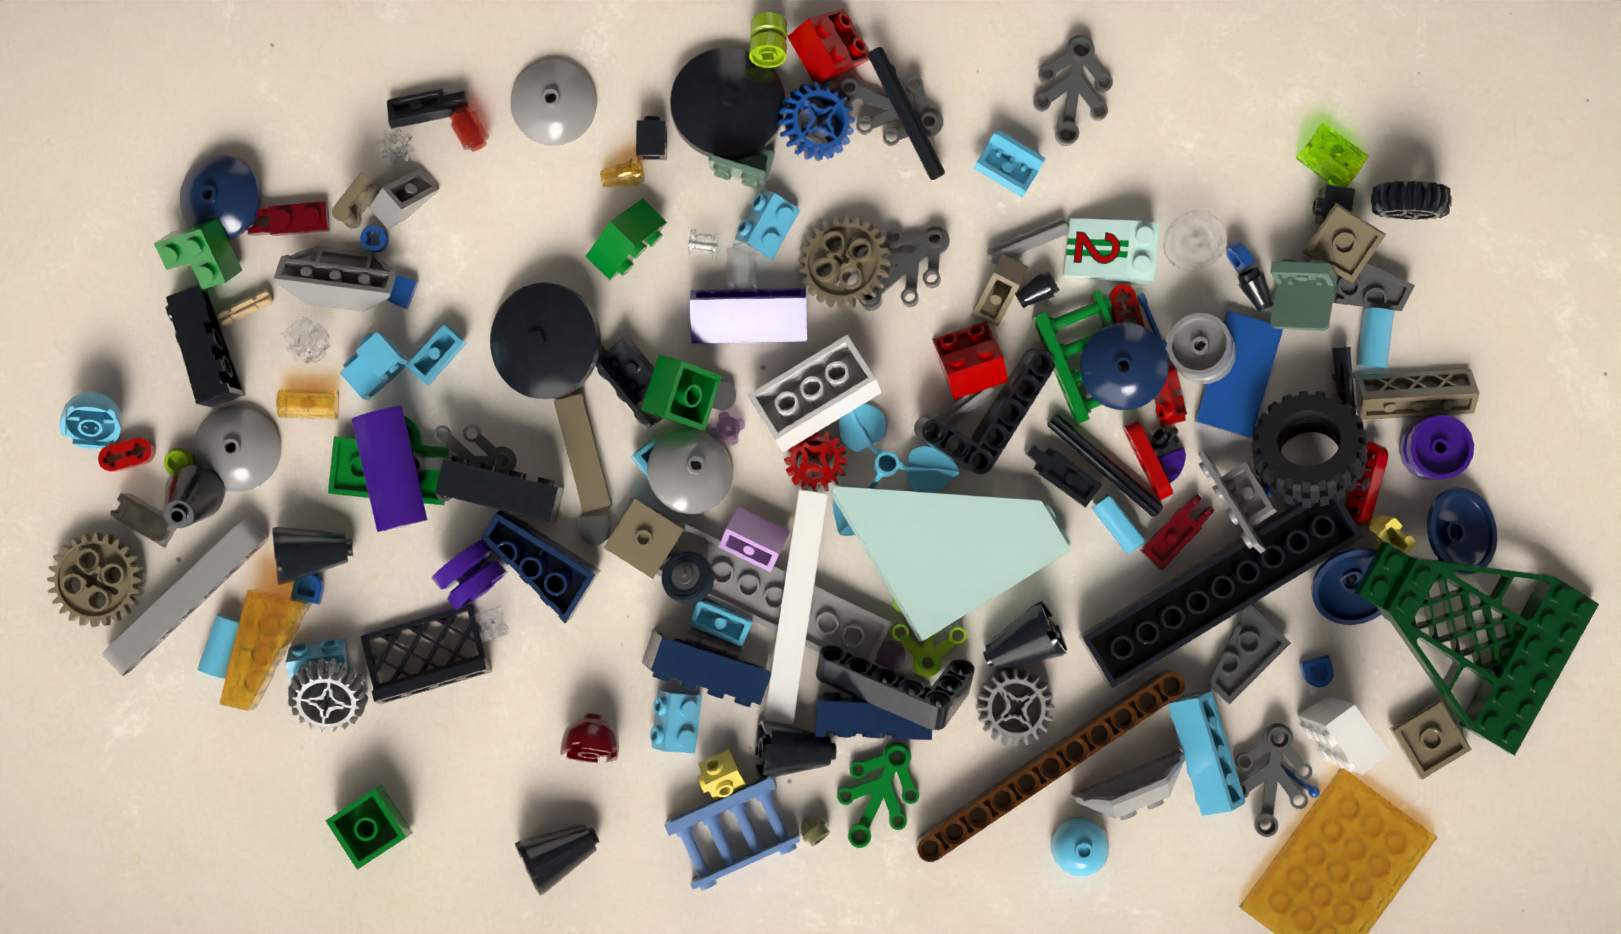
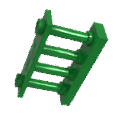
[1032,290,1129,425]

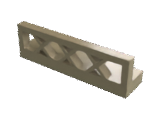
[1355,369,1480,420]

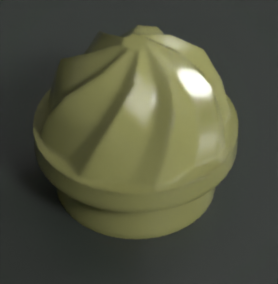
[800,816,830,846]

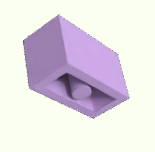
[718,507,790,572]

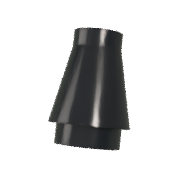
[1237,267,1273,312]
[1015,271,1060,308]

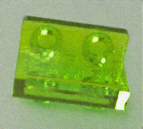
[1296,122,1369,187]

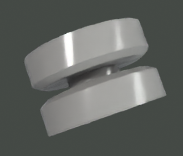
[1167,313,1237,384]

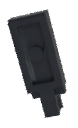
[387,88,469,129]
[1025,444,1103,508]

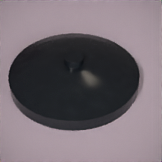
[670,48,786,160]
[490,283,601,399]

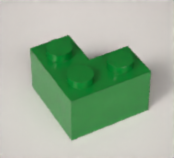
[585,198,667,280]
[154,218,243,290]

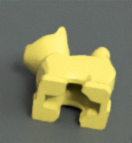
[1367,515,1417,554]

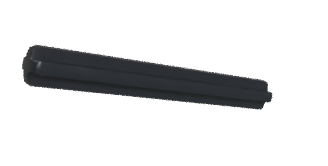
[867,47,945,181]
[1047,414,1164,517]

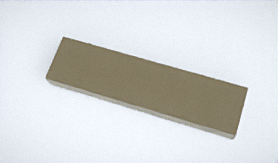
[554,393,612,513]

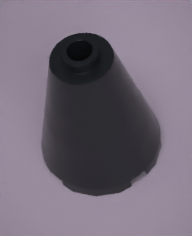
[164,464,225,528]
[272,526,353,585]
[983,601,1067,670]
[755,720,837,779]
[514,824,600,896]

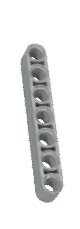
[102,517,269,676]

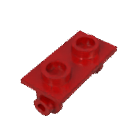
[1154,365,1187,427]

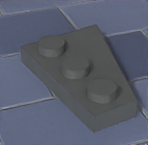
[1333,263,1415,311]
[1208,605,1291,705]

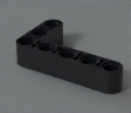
[914,349,1055,475]
[816,645,975,730]

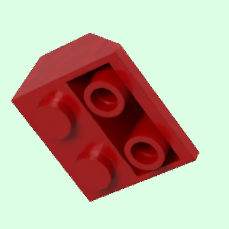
[787,8,869,85]
[932,321,1009,400]

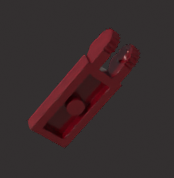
[247,201,330,236]
[1140,493,1215,570]

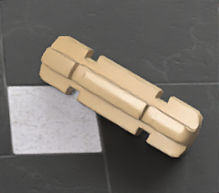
[217,289,273,326]

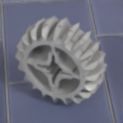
[287,658,368,732]
[976,667,1055,747]

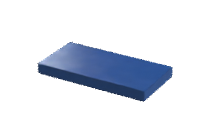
[1194,311,1283,438]

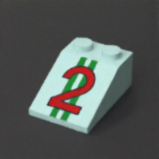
[1063,218,1160,285]

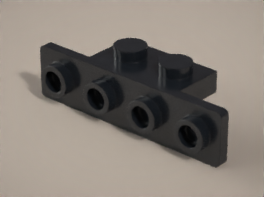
[596,335,663,428]

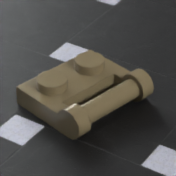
[332,172,382,229]

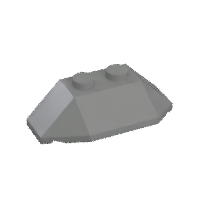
[274,246,397,312]
[1072,750,1185,820]

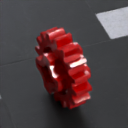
[784,431,848,492]

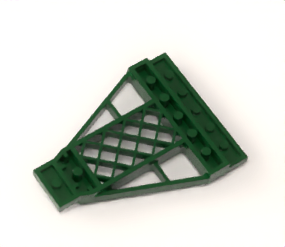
[1354,541,1599,756]

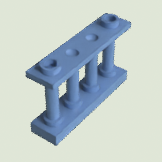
[664,778,800,891]

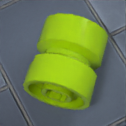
[749,12,787,68]

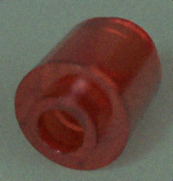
[450,107,489,152]

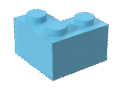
[340,332,410,401]

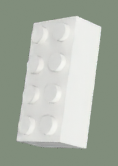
[748,335,882,453]
[1298,695,1391,775]

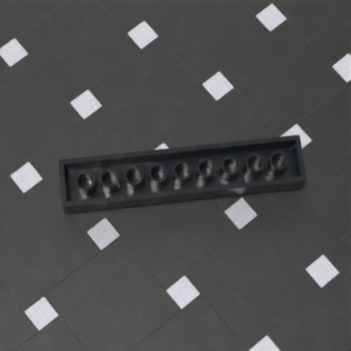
[1078,498,1363,688]

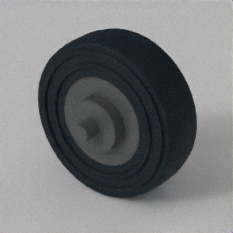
[662,551,715,604]

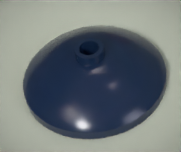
[180,154,261,240]
[1080,323,1169,410]
[1427,487,1497,575]
[1311,547,1382,625]

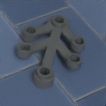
[1033,35,1113,146]
[838,64,943,146]
[859,226,950,311]
[412,424,517,501]
[1235,723,1312,837]

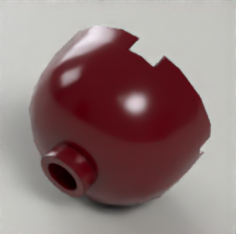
[560,713,619,763]

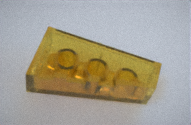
[219,589,312,711]

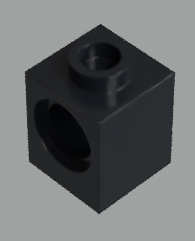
[636,116,667,160]

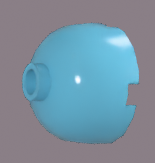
[59,391,122,449]
[1051,817,1109,876]

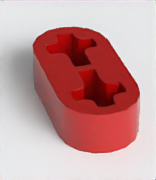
[98,438,156,472]

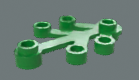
[837,741,919,848]

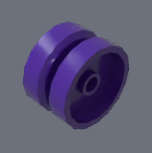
[1399,415,1475,480]
[431,540,508,610]

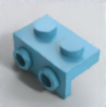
[974,130,1046,197]
[735,190,800,260]
[285,639,350,681]
[650,690,702,753]

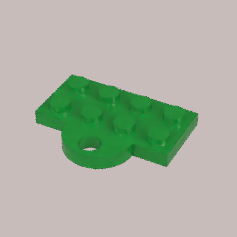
[328,416,451,505]

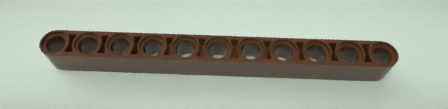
[916,670,1185,862]

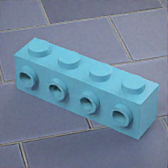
[1168,691,1246,816]

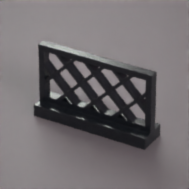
[360,604,492,704]

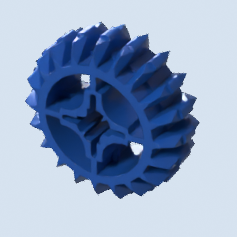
[778,82,856,161]

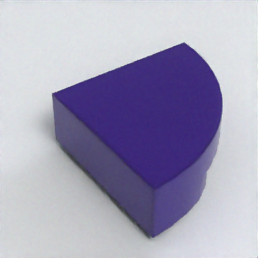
[1157,447,1186,483]

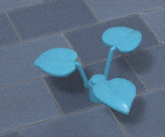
[833,403,959,536]

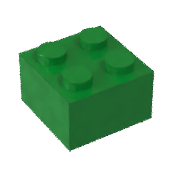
[641,355,722,431]
[325,784,413,870]

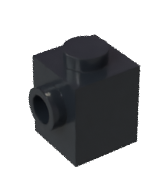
[1312,184,1355,224]

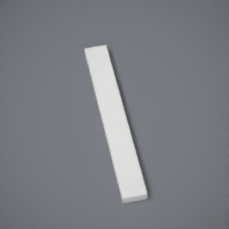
[764,489,828,725]

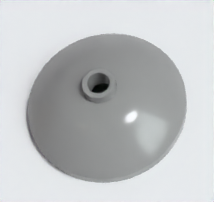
[510,59,597,146]
[194,405,281,492]
[647,428,733,514]

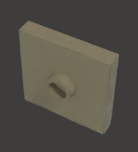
[1303,203,1386,283]
[603,498,684,579]
[1389,699,1472,779]

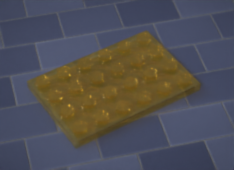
[1239,768,1438,934]

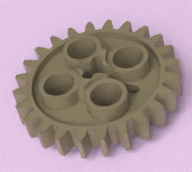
[798,215,892,309]
[47,533,145,627]

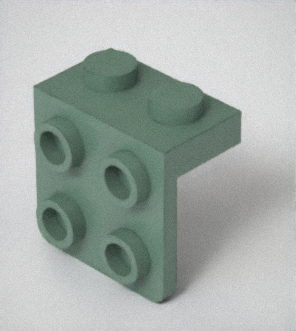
[708,149,775,189]
[1270,259,1337,331]

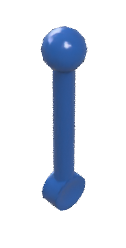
[1138,293,1167,349]
[1268,759,1320,798]

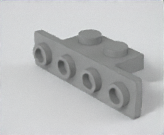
[1198,450,1277,553]

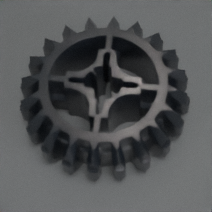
[1371,180,1452,220]

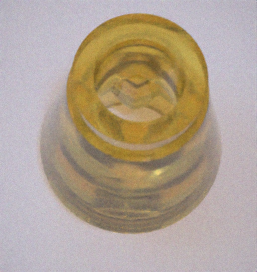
[600,158,645,187]

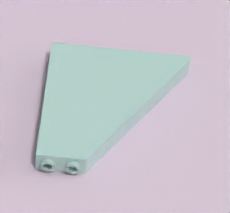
[830,486,1072,642]

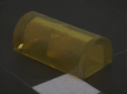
[276,389,339,420]

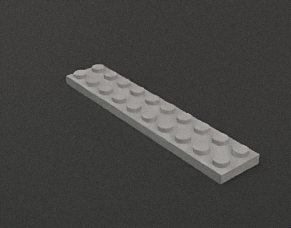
[605,497,892,661]

